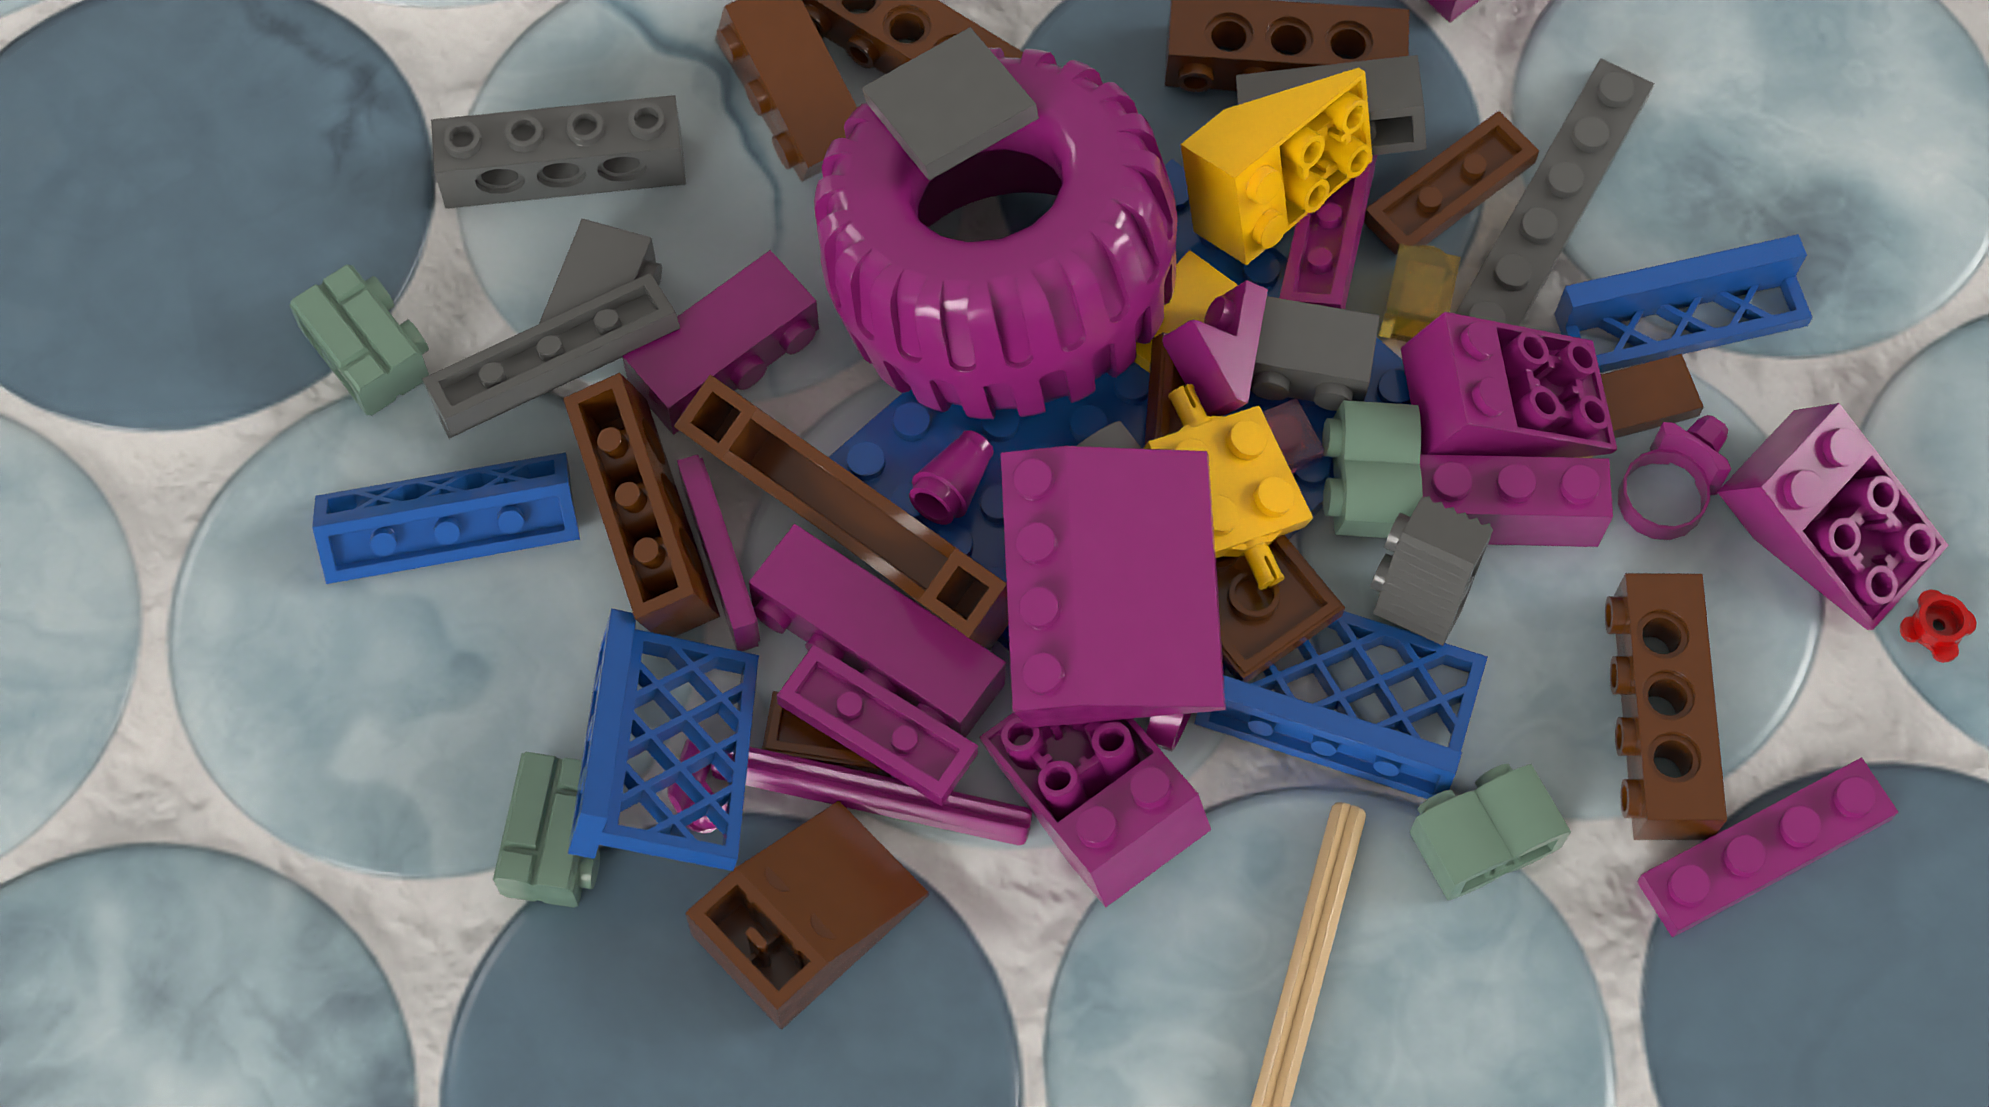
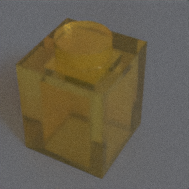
[1379,244,1461,342]

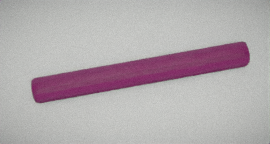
[711,746,1032,846]

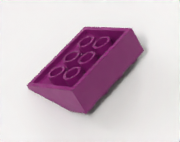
[1001,446,1226,728]

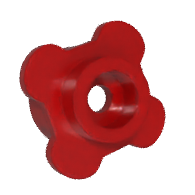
[1899,590,1977,663]

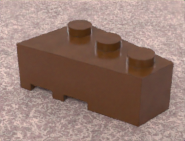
[715,0,858,181]

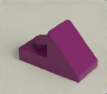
[1163,280,1268,417]

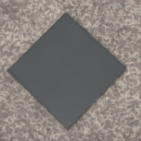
[862,27,1039,180]

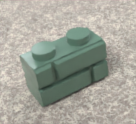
[289,264,429,416]
[493,752,600,908]

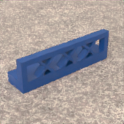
[1554,234,1813,373]
[312,452,580,584]

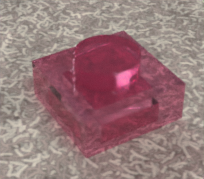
[1263,398,1325,473]

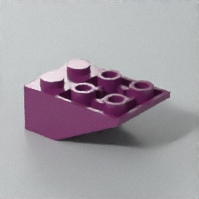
[1400,312,1618,458]
[1717,403,1949,630]
[979,712,1211,908]

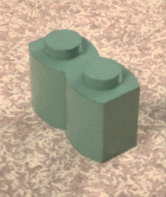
[1322,400,1423,538]
[1409,764,1571,901]

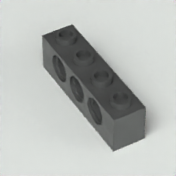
[431,95,686,209]

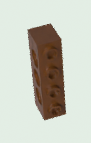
[802,0,1023,74]
[1164,0,1409,92]
[563,372,720,637]
[1605,573,1727,840]

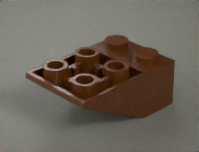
[685,801,929,1030]

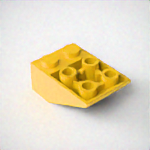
[1180,68,1373,265]

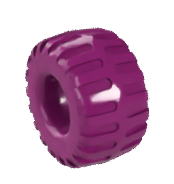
[814,48,1177,419]

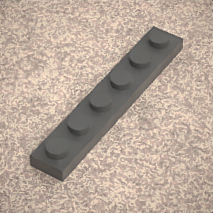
[1455,58,1654,326]

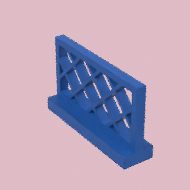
[568,608,759,871]
[1194,611,1488,799]

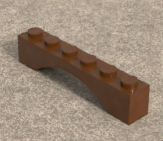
[674,374,1009,650]

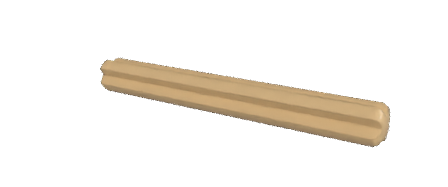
[1251,802,1366,1107]

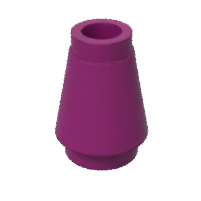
[909,431,994,525]

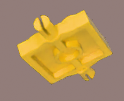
[1143,384,1313,590]

